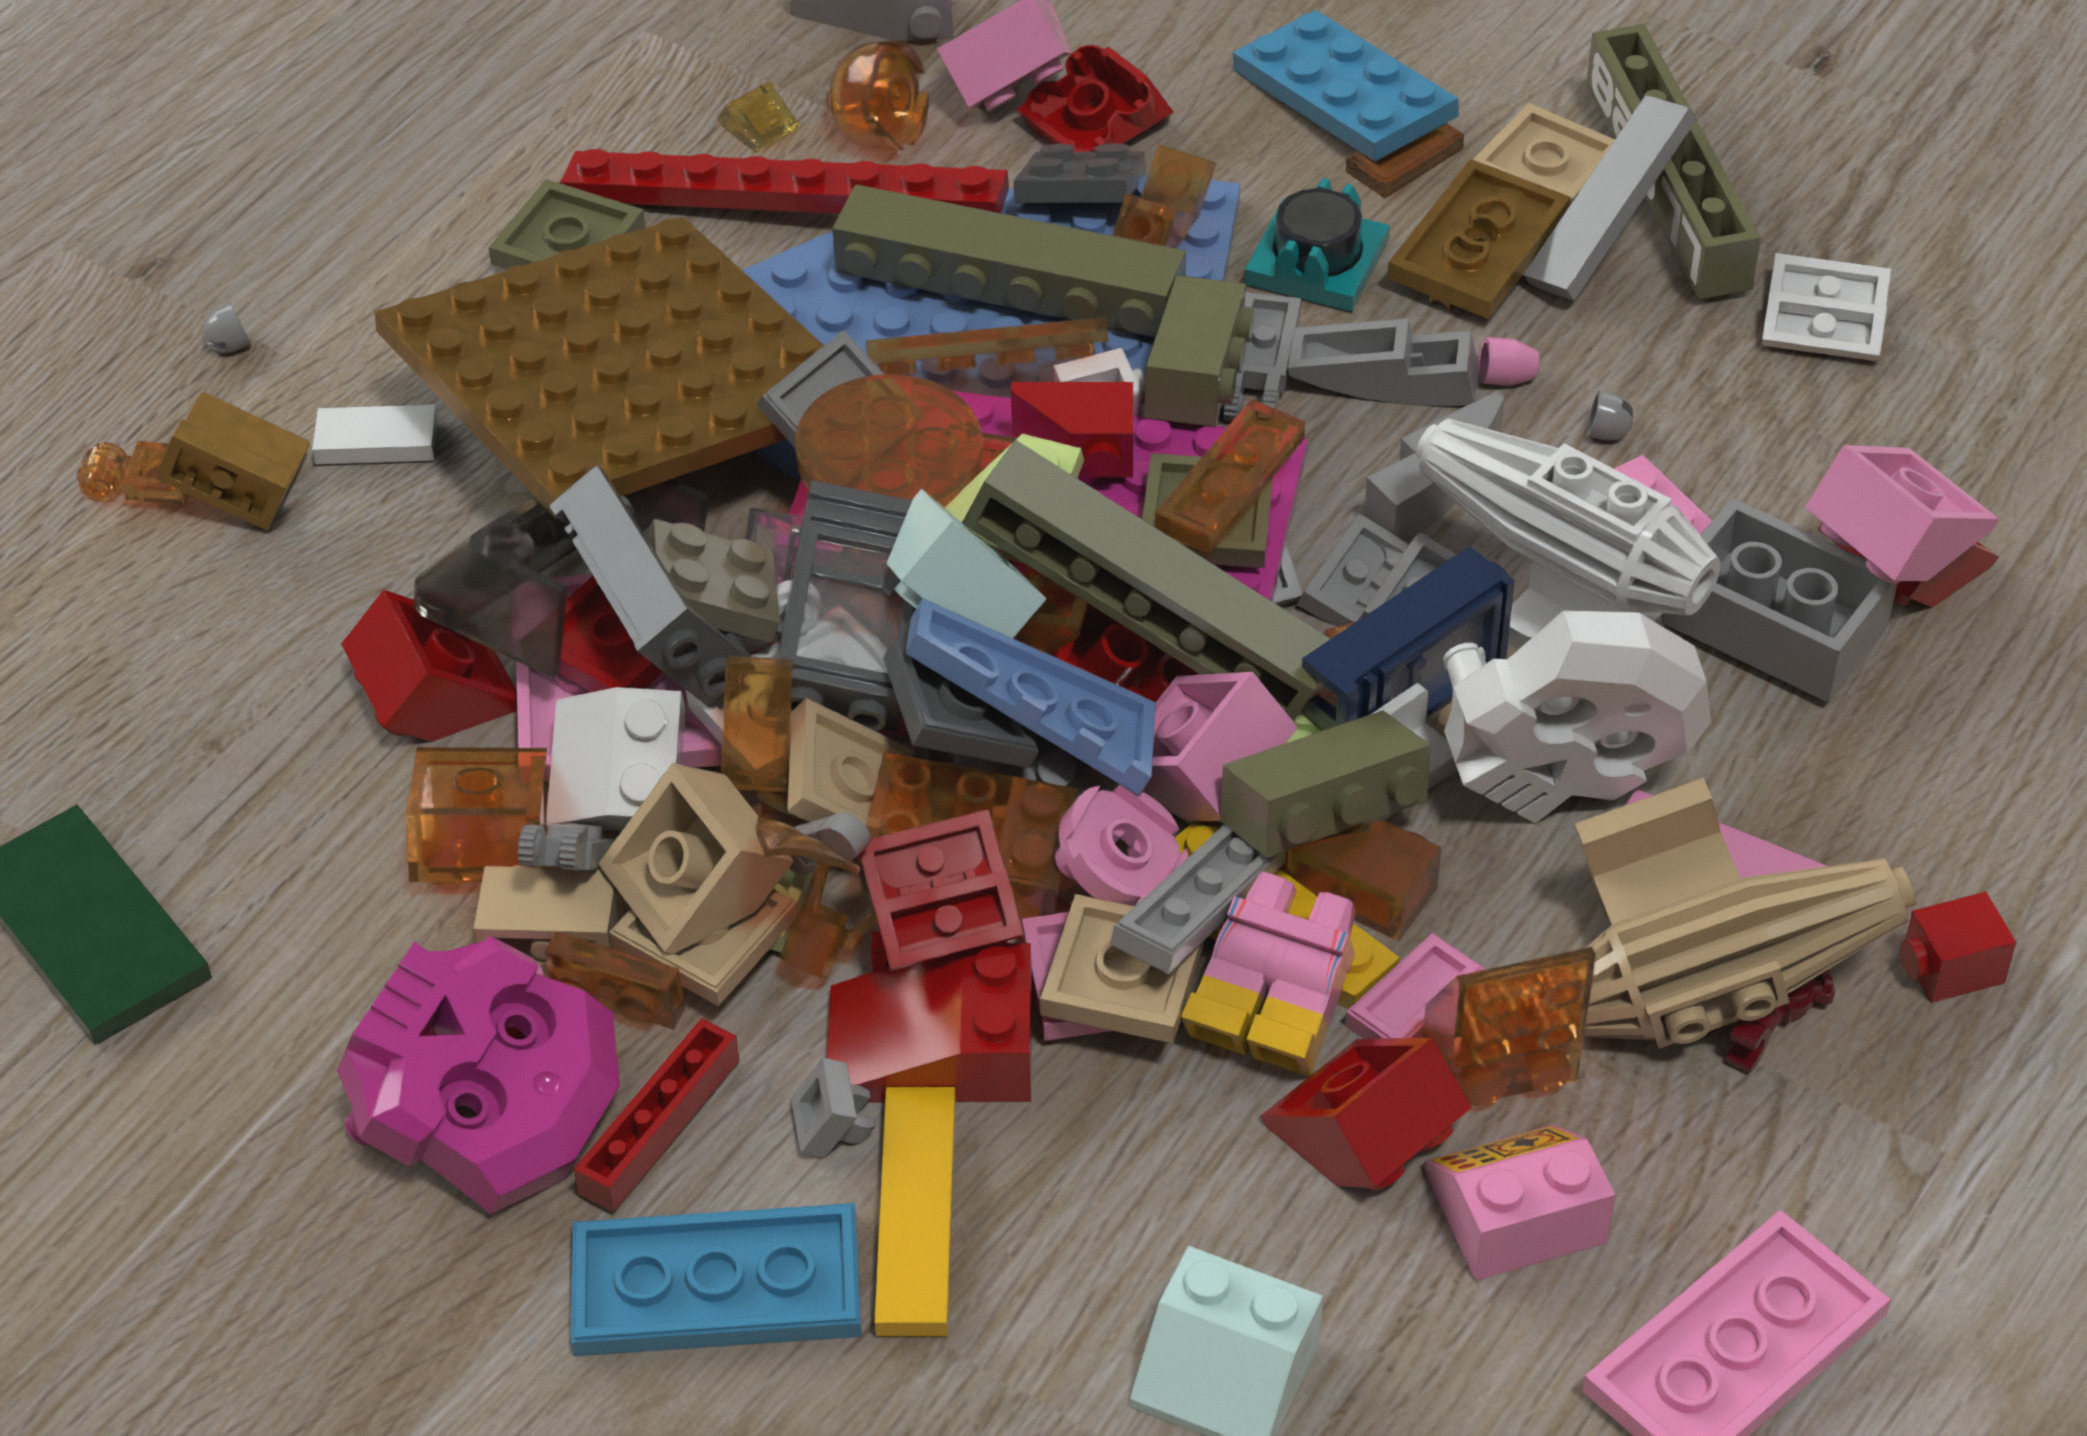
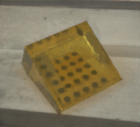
[718,81,800,152]

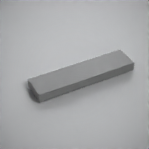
[1523,95,1697,301]
[1110,824,1298,974]

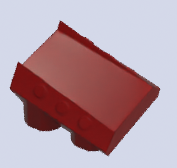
[1016,45,1174,152]

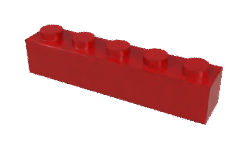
[573,1018,740,1213]

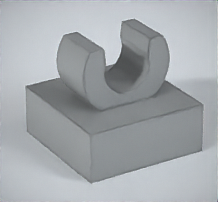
[791,1058,876,1158]

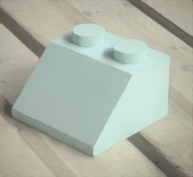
[886,489,1047,638]
[1129,1246,1323,1436]

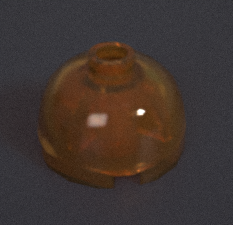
[826,40,929,151]

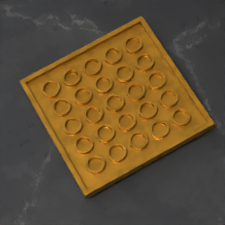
[375,216,824,519]

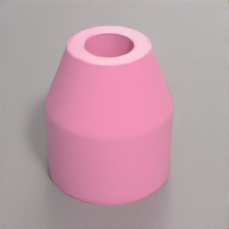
[1478,337,1539,386]

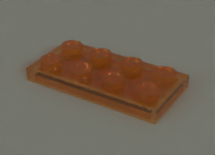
[863,318,1109,377]

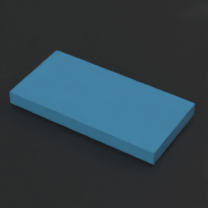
[571,1203,862,1356]

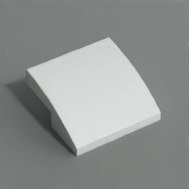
[1761,253,1891,362]

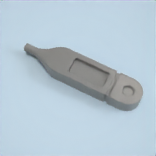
[778,812,872,875]

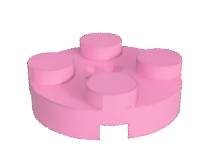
[1055,785,1188,906]

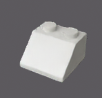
[546,687,686,832]

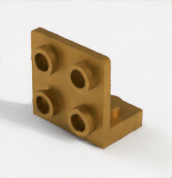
[156,392,310,531]

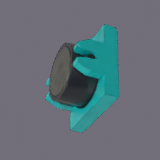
[1244,178,1390,312]

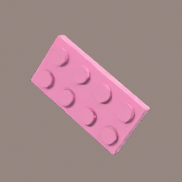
[1582,1209,1891,1436]

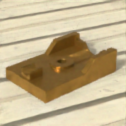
[1388,159,1571,319]

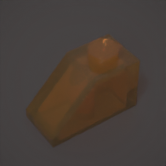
[1285,820,1442,942]

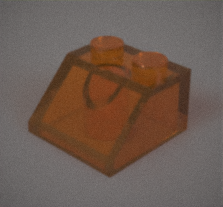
[406,747,547,886]

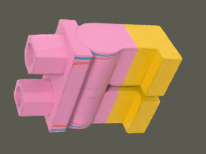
[1181,871,1355,1077]

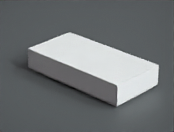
[312,404,438,465]

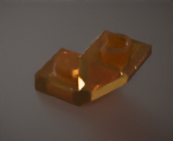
[1112,144,1217,248]

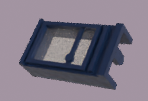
[1302,546,1515,730]

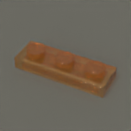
[1155,399,1305,554]

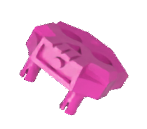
[337,936,620,1214]

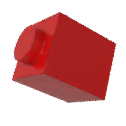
[1900,891,2017,1003]

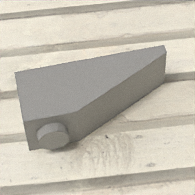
[790,0,953,42]

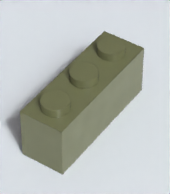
[1144,275,1255,427]
[1221,710,1431,858]

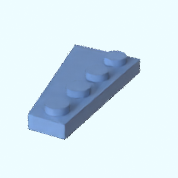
[905,598,1156,795]

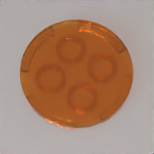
[795,374,983,508]

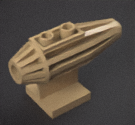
[1558,778,1916,1048]

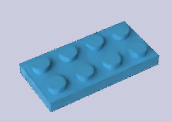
[1233,10,1459,161]

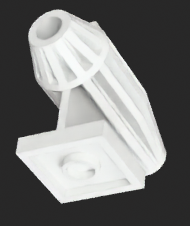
[1416,418,1721,650]

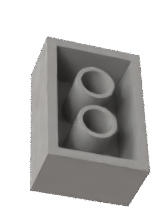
[1662,498,1897,703]

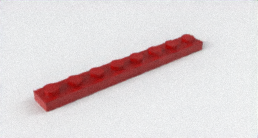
[560,149,1009,214]

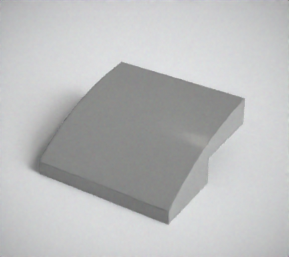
[1297,513,1456,630]

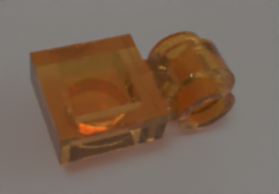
[77,441,189,506]

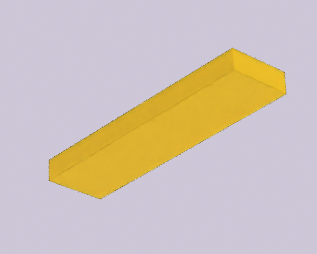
[875,1087,956,1336]

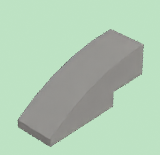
[1288,318,1479,406]
[1364,391,1504,541]

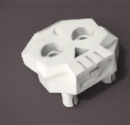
[1443,611,1711,824]

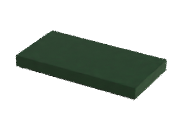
[0,804,212,1045]

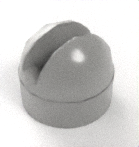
[202,303,251,353]
[1587,390,1633,441]

